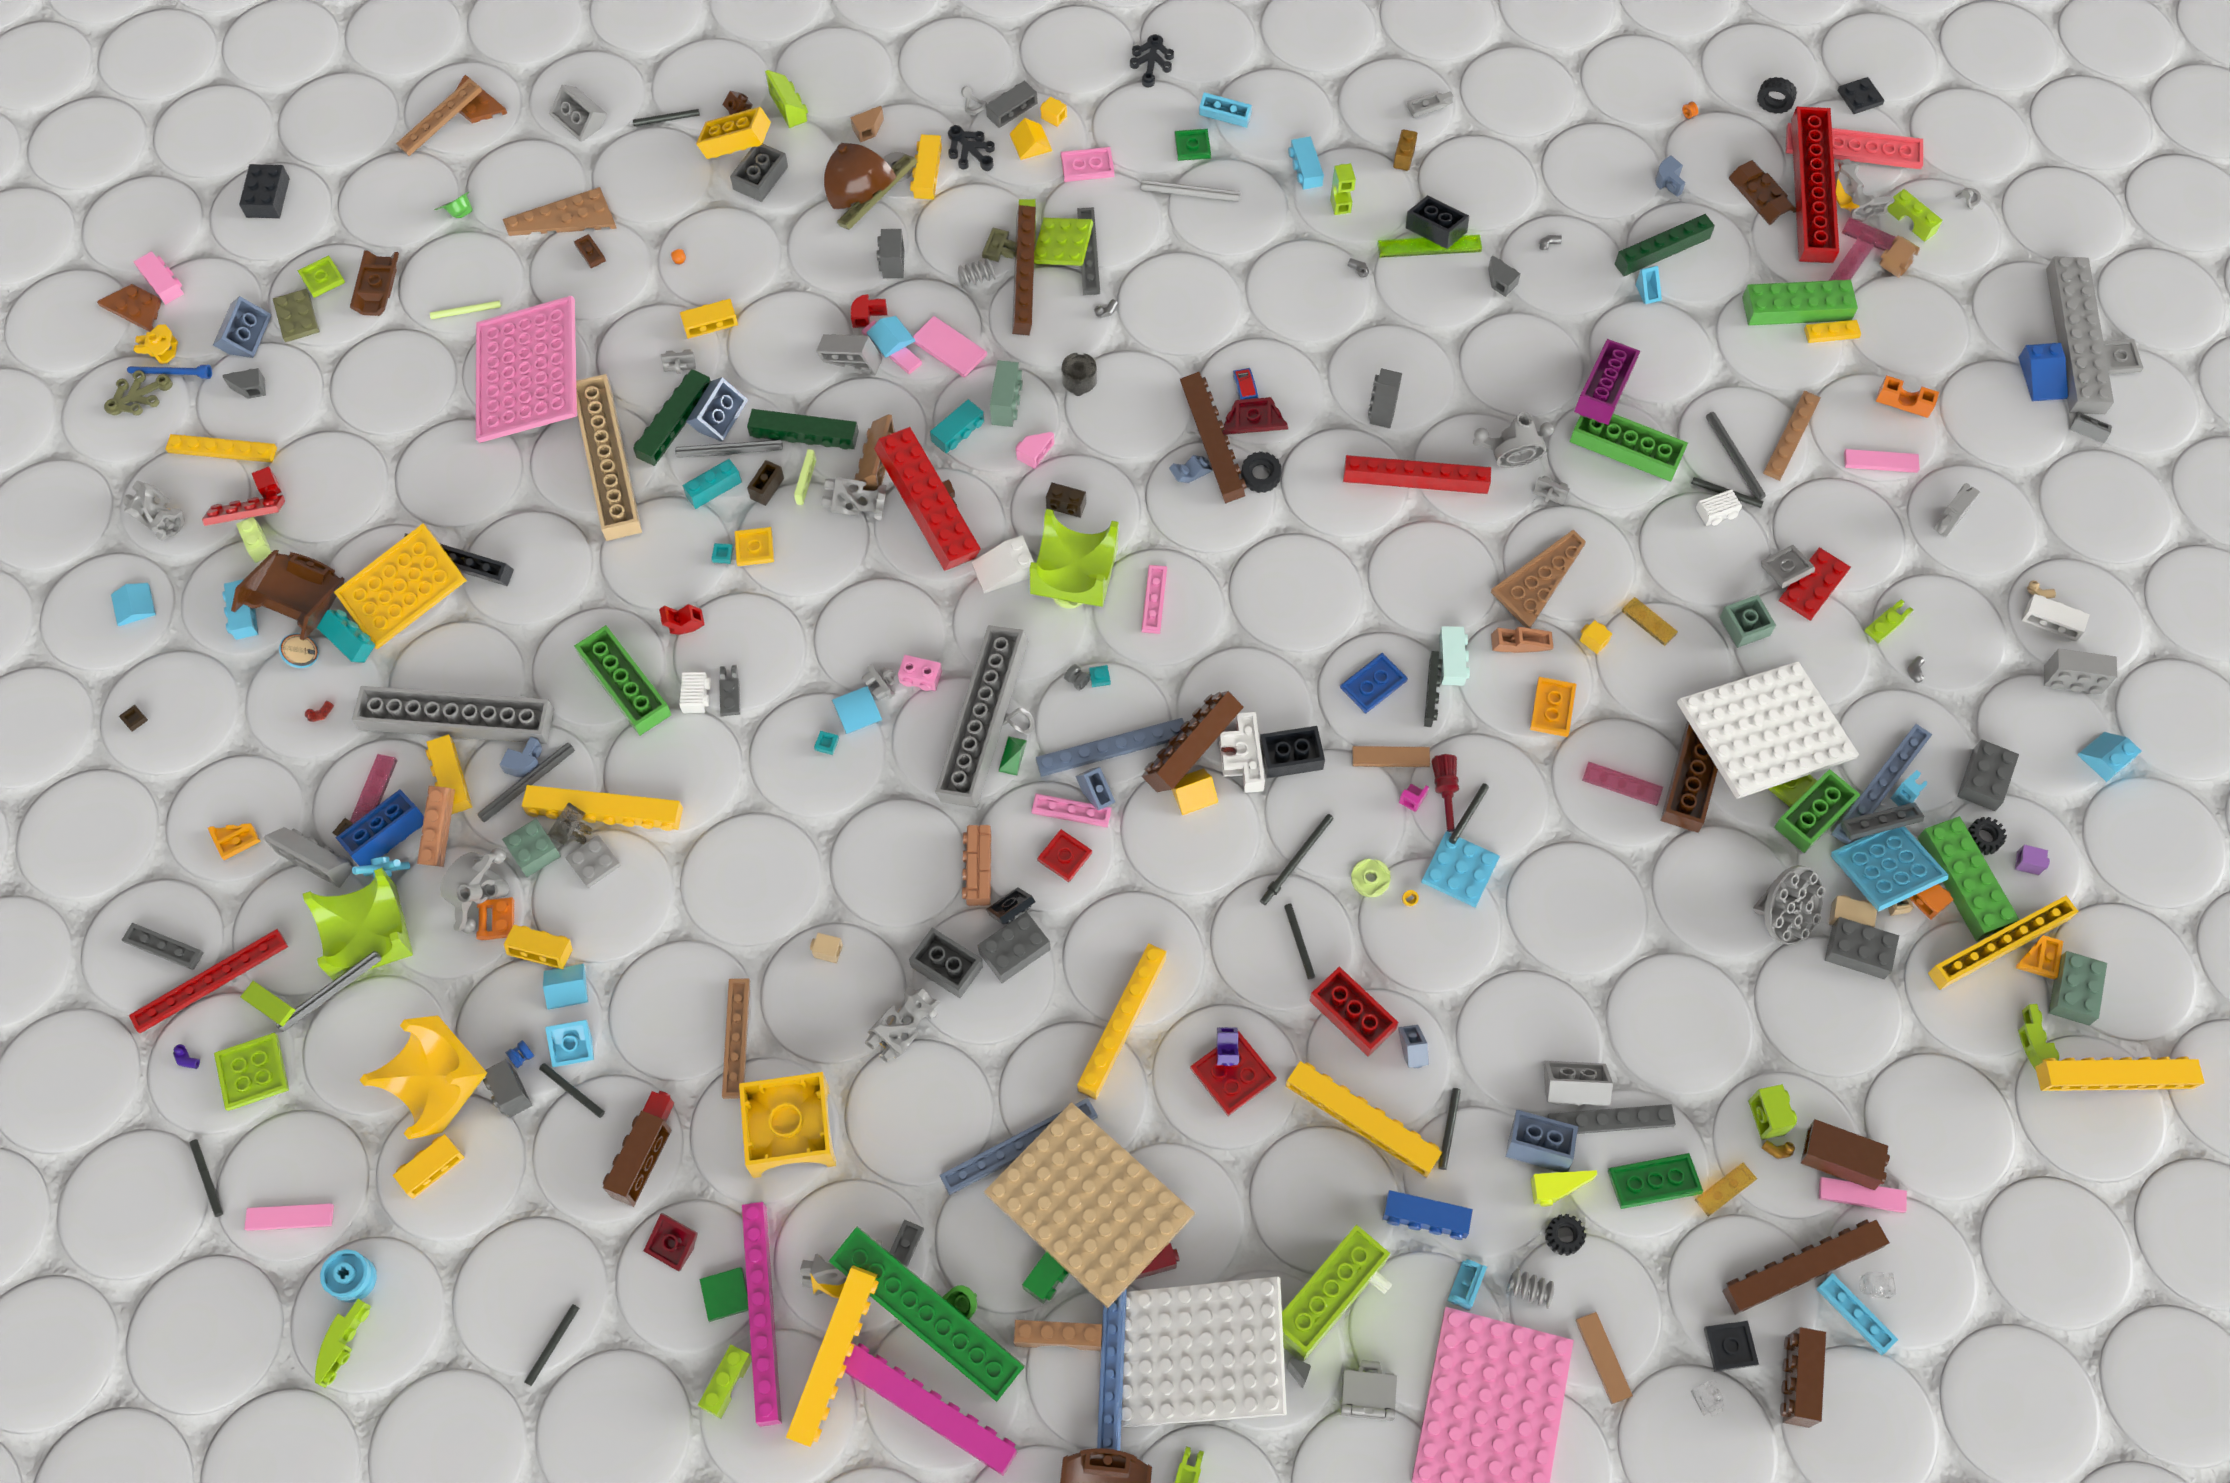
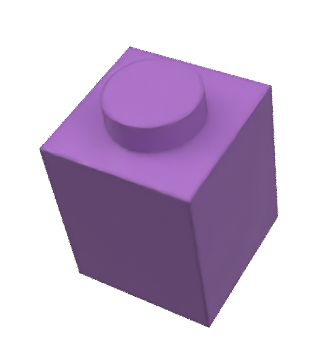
[2015,844,2050,875]

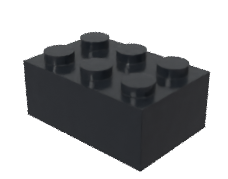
[239,164,290,219]
[1406,195,1469,249]
[1260,726,1325,778]

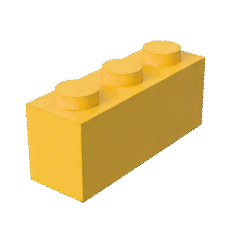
[680,299,738,339]
[504,925,573,970]
[392,1134,465,1199]

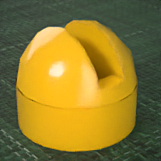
[1402,890,1419,907]

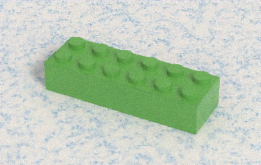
[1742,280,1858,326]
[1570,413,1688,482]
[574,625,672,736]
[1917,816,2020,941]

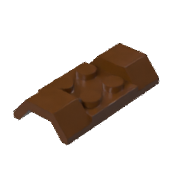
[1729,160,1796,225]
[350,250,399,316]

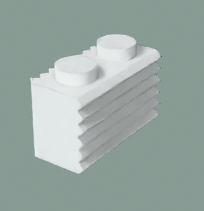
[1696,489,1742,526]
[680,672,711,713]

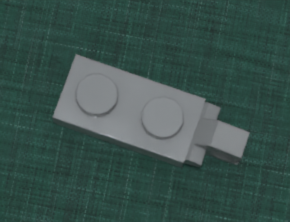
[1407,91,1454,118]

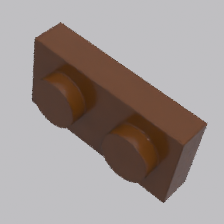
[574,234,606,268]

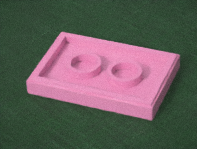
[1061,147,1114,182]

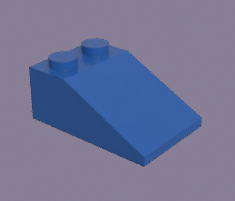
[2018,343,2068,401]

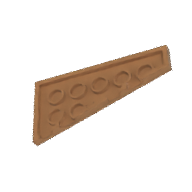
[503,187,617,236]
[1491,530,1586,628]

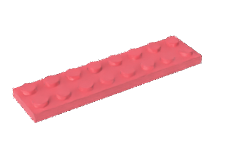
[1786,123,1923,169]

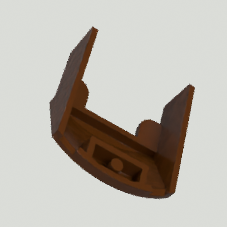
[231,550,345,641]
[1060,1448,1152,1483]

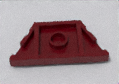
[1222,397,1288,435]

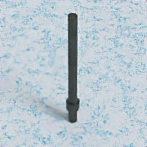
[1260,814,1334,905]

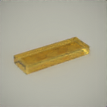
[1621,597,1678,646]
[1695,1162,1757,1217]

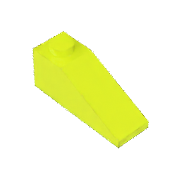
[1530,1170,1597,1207]

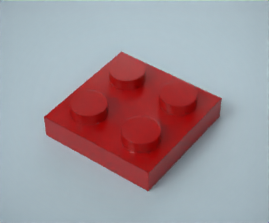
[1037,829,1092,882]

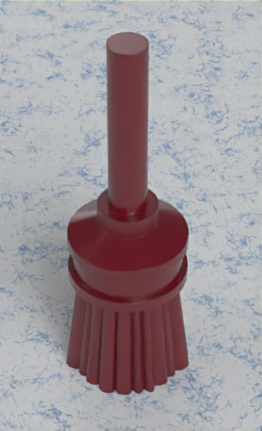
[1431,754,1459,832]

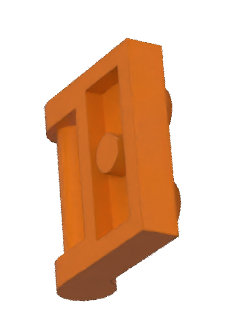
[476,897,514,940]

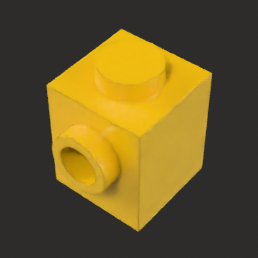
[1040,97,1067,127]
[1580,620,1612,654]

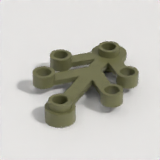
[104,370,173,416]

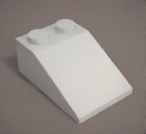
[972,535,1034,593]

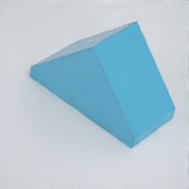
[1635,266,1662,304]

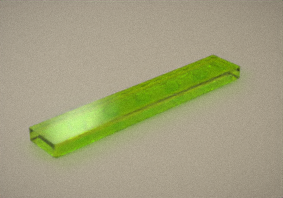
[1378,235,1482,258]

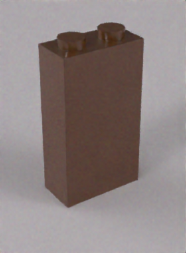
[1801,1119,1890,1190]

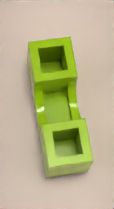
[1330,163,1356,215]
[1887,189,1943,242]
[698,1344,752,1419]

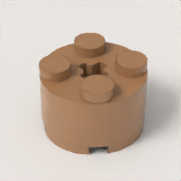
[1879,235,1920,278]

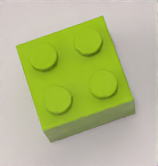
[1748,1084,1797,1140]

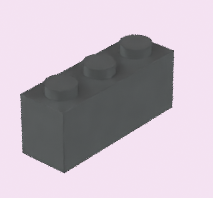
[986,80,1038,128]

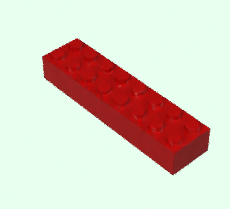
[874,427,981,571]

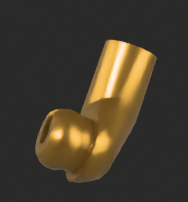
[1761,1140,1795,1159]

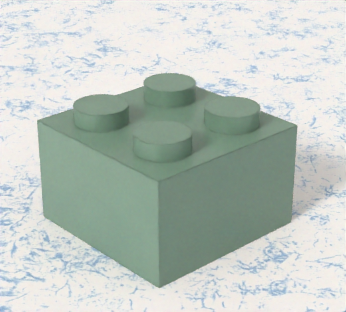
[1719,595,1776,648]
[502,818,561,877]

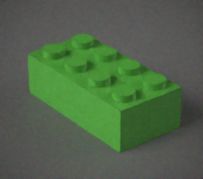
[1774,769,1860,853]

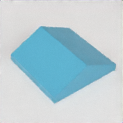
[866,316,915,358]
[111,583,156,626]
[543,964,588,1010]
[545,1019,594,1067]

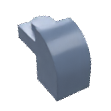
[1655,155,1686,197]
[500,737,542,777]

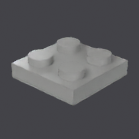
[2103,339,2143,374]
[1761,545,1815,588]
[565,835,621,888]

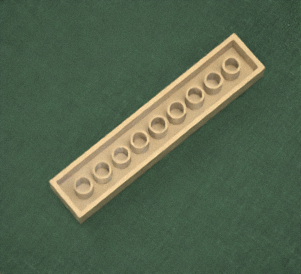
[576,374,642,541]

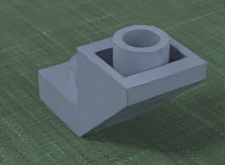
[1169,455,1212,483]

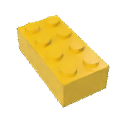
[696,107,771,159]

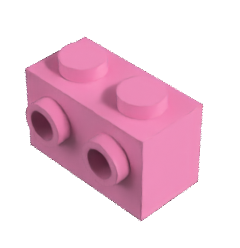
[898,655,942,691]

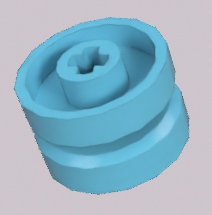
[320,1249,377,1303]

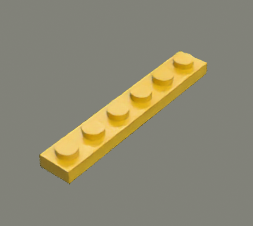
[165,434,277,463]

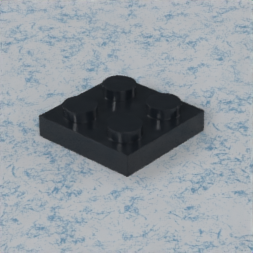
[1837,77,1885,114]
[986,887,1035,924]
[1704,1321,1759,1372]

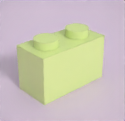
[236,517,272,563]

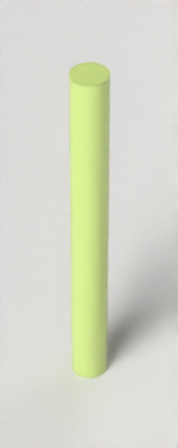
[430,300,501,319]

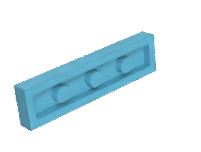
[1816,1273,1898,1356]

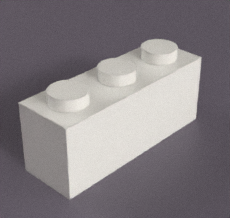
[2022,594,2090,641]

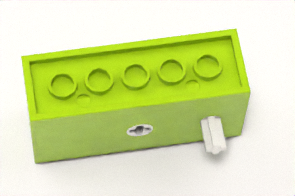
[1282,1224,1392,1362]

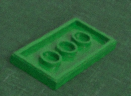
[1608,1153,1703,1209]

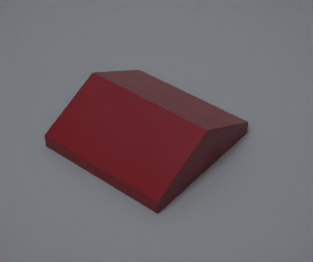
[643,1213,698,1272]

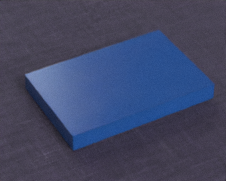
[1340,653,1408,714]

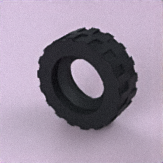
[1757,77,1797,114]
[1241,451,1281,493]

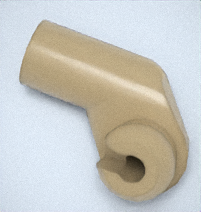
[2027,581,2056,599]

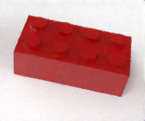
[1309,966,1399,1057]

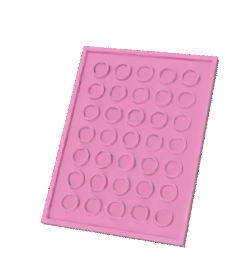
[476,296,577,443]
[1411,1307,1574,1483]

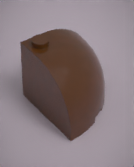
[824,143,897,209]

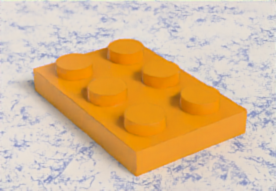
[1530,677,1577,737]

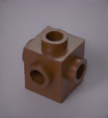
[722,91,753,115]

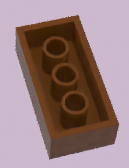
[603,1110,672,1207]
[1780,1327,1826,1428]

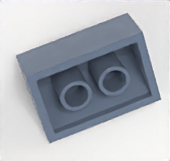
[213,296,272,358]
[686,377,748,441]
[1506,1110,1578,1172]

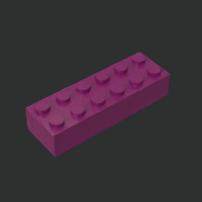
[1574,339,1640,425]

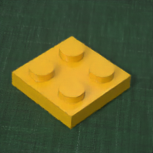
[734,527,774,566]

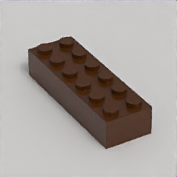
[1141,691,1244,792]
[1660,721,1718,833]

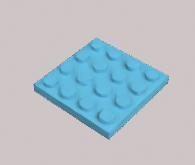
[1831,826,1948,912]

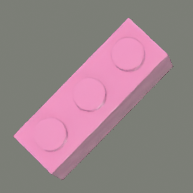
[134,251,183,305]

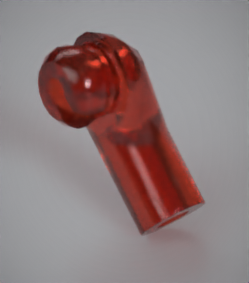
[304,701,334,722]

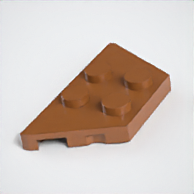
[456,75,507,123]
[97,284,161,332]

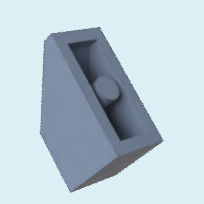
[1075,767,1115,811]
[1398,1025,1429,1068]

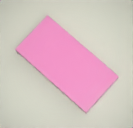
[913,316,987,378]

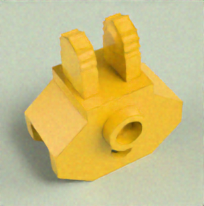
[133,324,178,364]

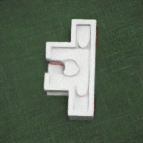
[1219,712,1265,793]

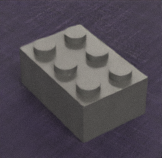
[730,143,788,202]
[1957,739,2019,811]
[977,911,1051,983]
[1825,917,1900,979]
[909,927,983,998]

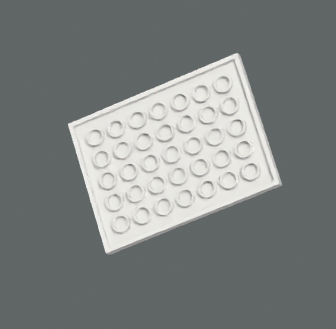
[1677,661,1859,799]
[1121,1277,1287,1428]

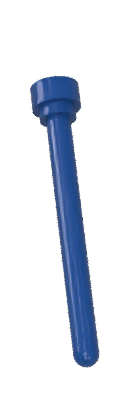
[127,365,212,379]

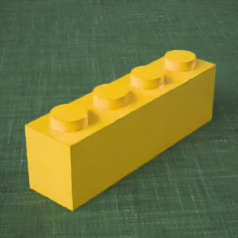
[910,134,942,200]
[425,734,473,815]

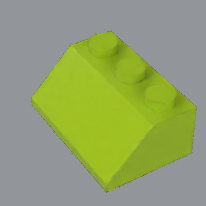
[765,70,808,128]

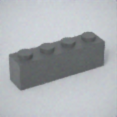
[1368,368,1402,429]

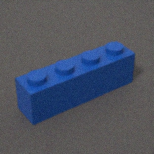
[1382,1190,1473,1240]

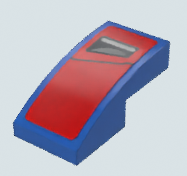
[1233,368,1258,400]

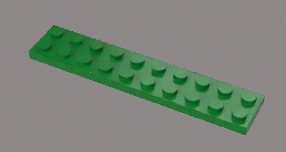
[829,1226,1025,1402]

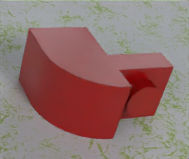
[851,294,887,328]
[659,604,705,635]

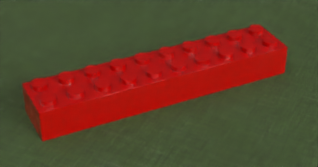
[1791,106,1839,263]

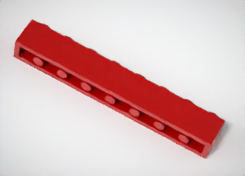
[1343,455,1491,494]

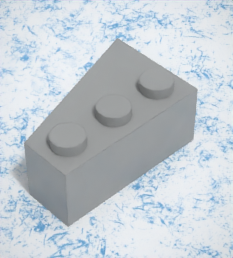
[816,334,883,375]

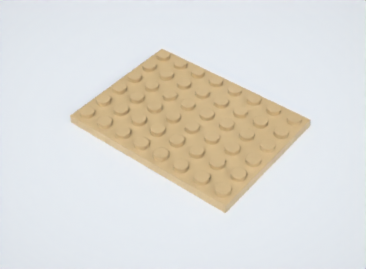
[984,1102,1195,1308]

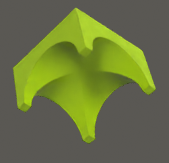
[1030,509,1119,607]
[303,868,413,980]

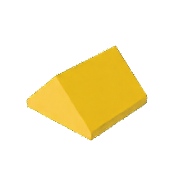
[1010,118,1052,160]
[1171,768,1218,815]

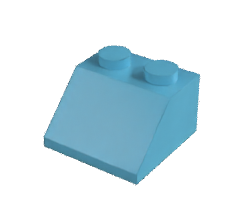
[2077,732,2142,782]

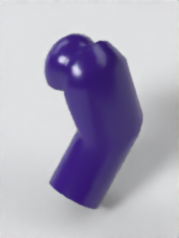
[173,1044,200,1069]

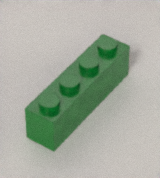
[1022,1252,1069,1304]

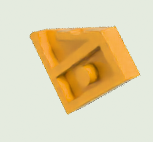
[208,823,261,860]
[2016,935,2063,980]

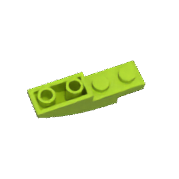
[2018,1004,2059,1070]
[315,1299,371,1388]

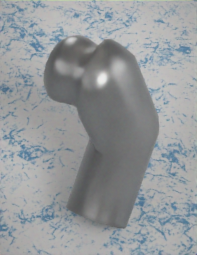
[1539,235,1562,250]
[1348,258,1369,278]
[1094,299,1118,318]
[1907,656,1925,683]

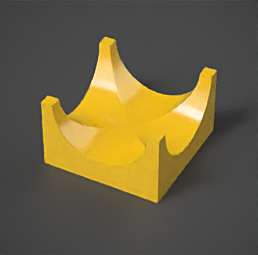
[359,1015,487,1139]
[739,1072,836,1178]

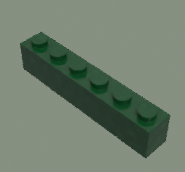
[1614,213,1715,276]
[633,369,711,466]
[747,409,859,450]

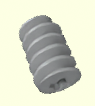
[958,259,996,288]
[1506,1268,1554,1309]

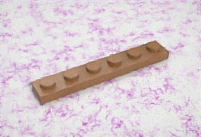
[396,78,482,156]
[1763,391,1821,481]
[722,978,750,1099]

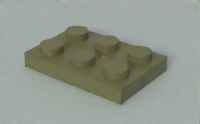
[272,288,320,343]

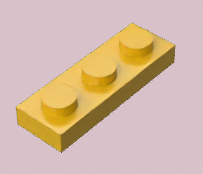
[1804,320,1861,343]

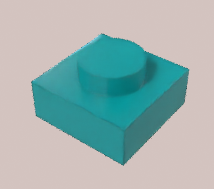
[711,543,734,564]
[1089,665,1111,688]
[814,731,839,755]

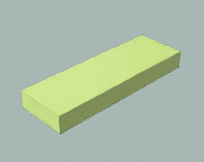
[794,449,817,505]

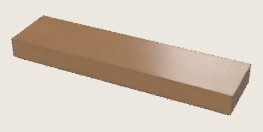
[1352,746,1430,767]
[1575,1312,1633,1405]

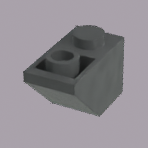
[1488,256,1521,297]
[223,368,266,399]

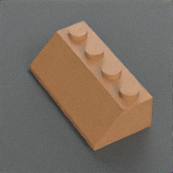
[854,414,895,491]

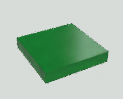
[1175,129,1211,161]
[700,1267,749,1322]

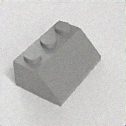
[549,85,607,141]
[1544,1061,1613,1107]

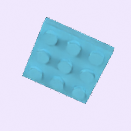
[1421,831,1500,908]

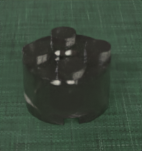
[1061,353,1097,396]

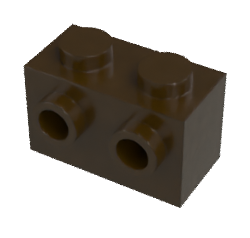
[747,460,784,506]
[1046,482,1086,518]

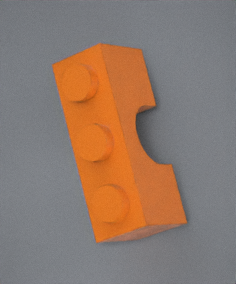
[1876,375,1939,418]

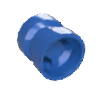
[505,1040,534,1068]

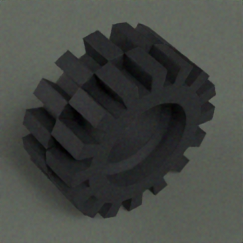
[1968,817,2007,855]
[1545,1214,1586,1256]

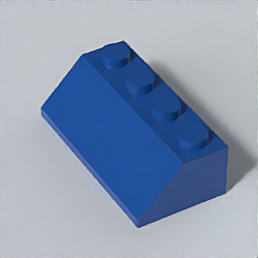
[336,789,424,866]

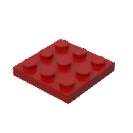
[1190,1031,1277,1116]

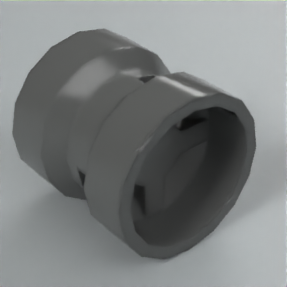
[1064,664,1091,690]

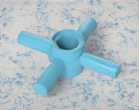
[352,857,410,878]

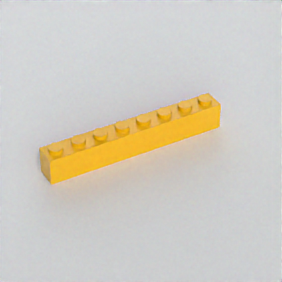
[522,785,683,831]
[1928,895,2079,990]
[1077,943,1167,1100]
[2035,1056,2205,1091]
[1286,1061,1442,1178]
[786,1265,879,1447]

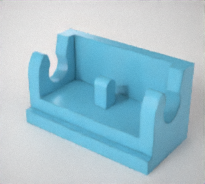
[1890,770,1927,806]
[1447,1259,1487,1310]

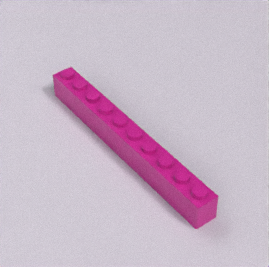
[742,1202,782,1427]
[843,1343,1018,1476]

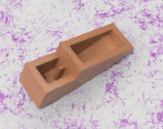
[1491,627,1554,653]

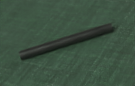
[633,109,700,126]
[1691,477,1764,508]
[1449,783,1489,844]
[1284,903,1315,979]
[539,1063,605,1118]
[1438,1088,1461,1170]
[189,1139,223,1217]
[524,1304,580,1386]

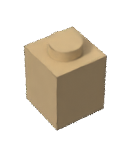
[810,933,843,963]

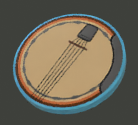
[279,633,319,668]

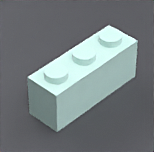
[1439,626,1470,686]

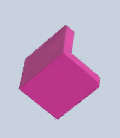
[1399,784,1429,812]

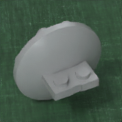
[1753,865,1825,945]

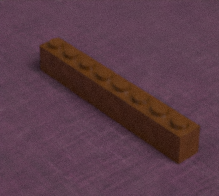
[1012,205,1036,336]
[1180,371,1247,504]
[1722,1219,1890,1315]

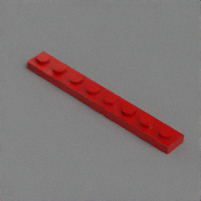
[129,929,288,1033]

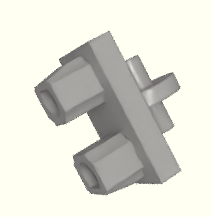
[661,349,696,374]
[1533,476,1570,505]
[862,664,896,700]

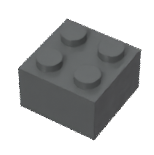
[877,229,905,278]
[483,1059,533,1118]

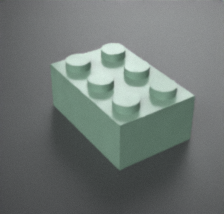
[990,360,1023,427]
[2048,951,2107,1026]

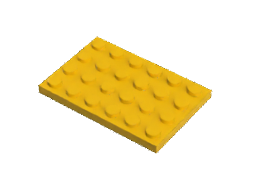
[334,523,467,650]

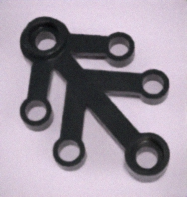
[1130,34,1174,88]
[948,125,995,171]

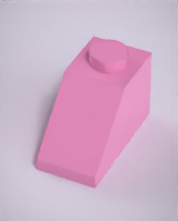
[1015,432,1054,469]

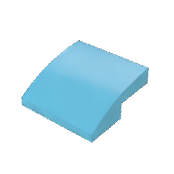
[832,686,882,734]

